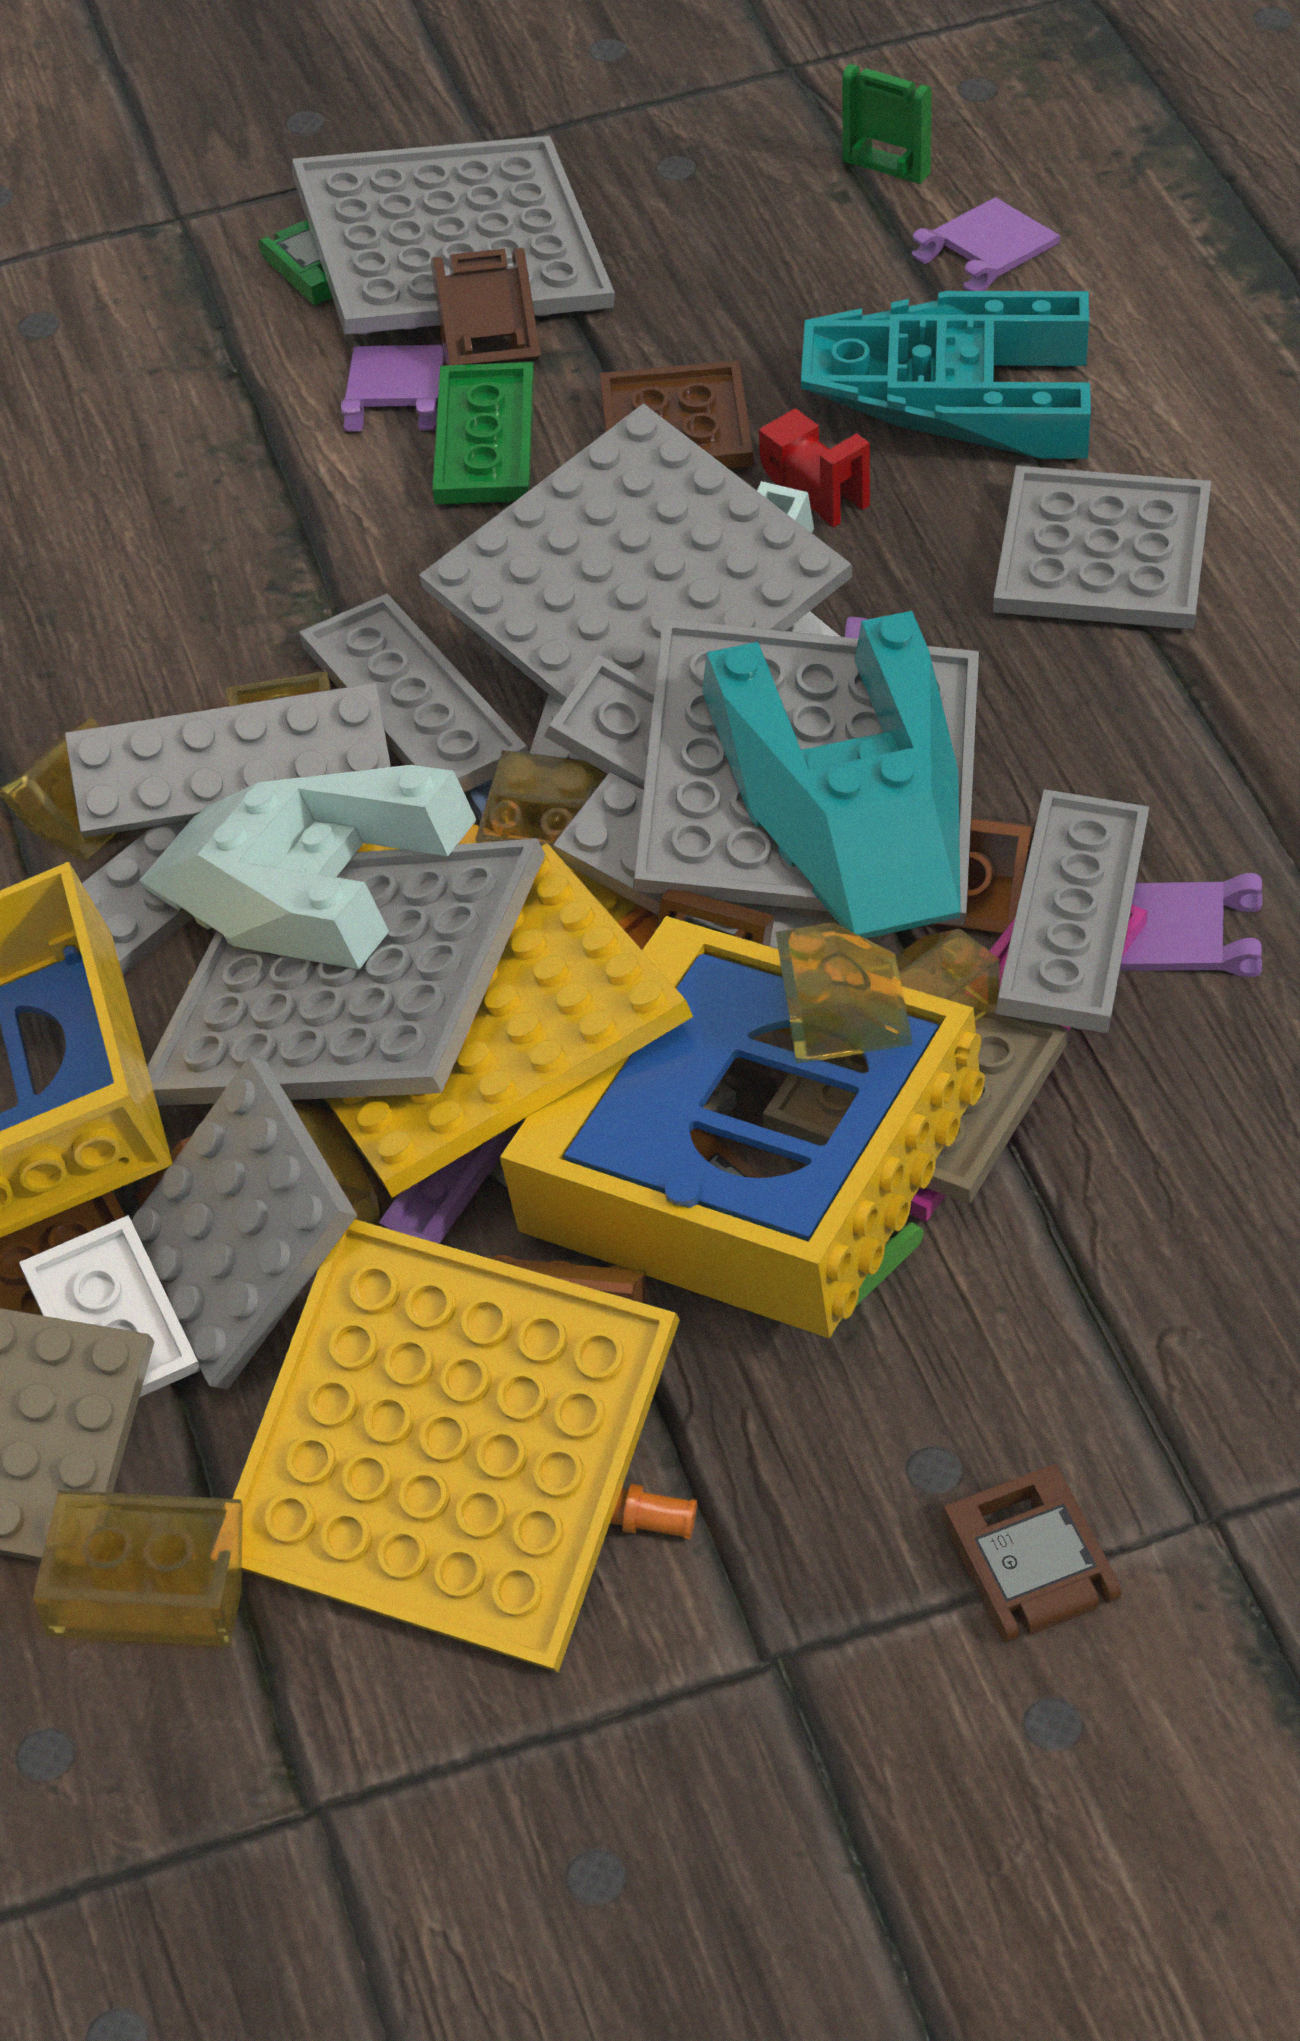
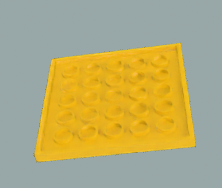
[324,843,693,1198]
[211,1219,680,1673]

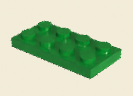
[433,362,534,504]

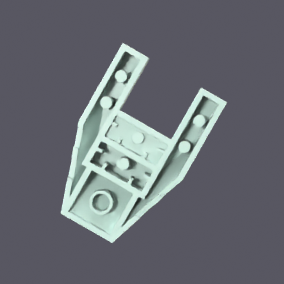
[140,765,476,969]

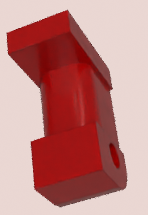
[759,408,870,528]

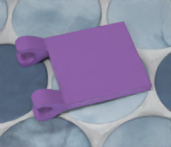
[911,197,1060,291]
[341,345,445,432]
[1120,873,1262,977]

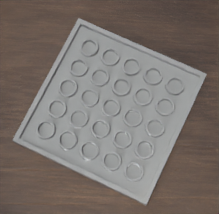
[292,136,615,334]
[419,403,852,705]
[633,618,979,926]
[147,838,545,1106]

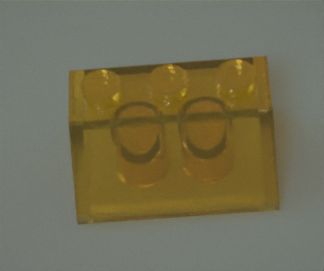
[33,1490,243,1647]

